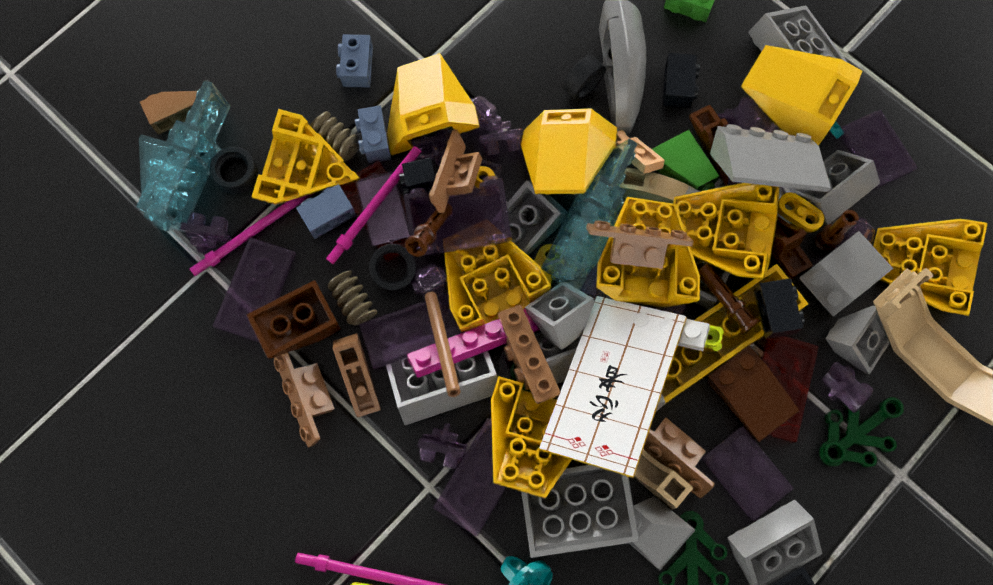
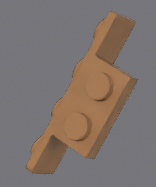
[429,130,482,213]
[586,221,694,269]
[498,305,560,404]
[274,353,335,448]
[643,418,715,498]

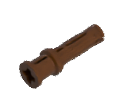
[405,203,453,257]
[814,210,859,252]
[698,263,761,335]

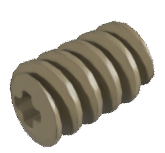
[310,111,359,162]
[328,270,377,326]

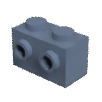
[336,34,373,88]
[355,105,392,164]
[296,184,356,239]

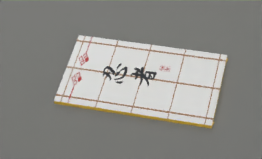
[539,296,687,478]

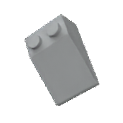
[491,180,569,255]
[799,231,894,316]

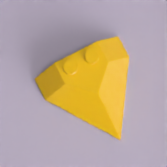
[252,109,360,204]

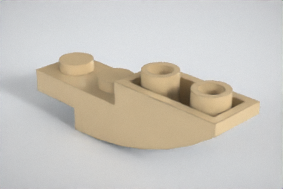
[595,167,695,204]

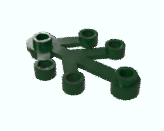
[819,395,904,468]
[658,511,729,585]

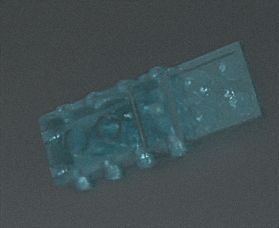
[136,81,231,233]
[541,138,638,283]

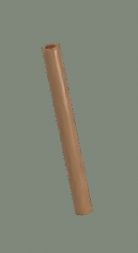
[425,292,461,397]

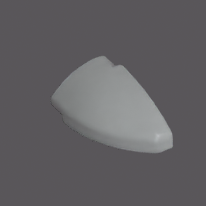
[599,0,647,135]

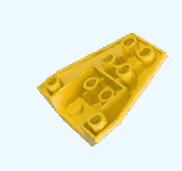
[741,45,862,145]
[387,53,480,155]
[521,109,617,194]
[673,183,780,279]
[596,197,700,308]
[443,219,551,332]
[873,219,988,316]
[491,376,572,499]

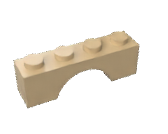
[634,449,693,510]

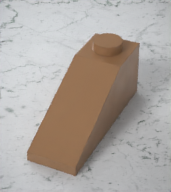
[140,91,222,135]
[333,333,381,418]

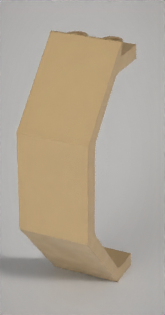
[873,268,993,426]

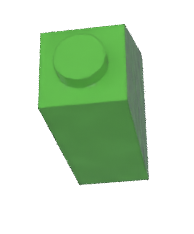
[652,130,719,192]

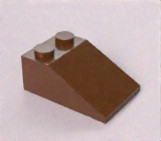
[246,280,341,359]
[708,346,800,442]

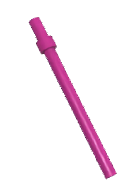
[326,146,422,265]
[189,193,315,276]
[295,552,445,585]

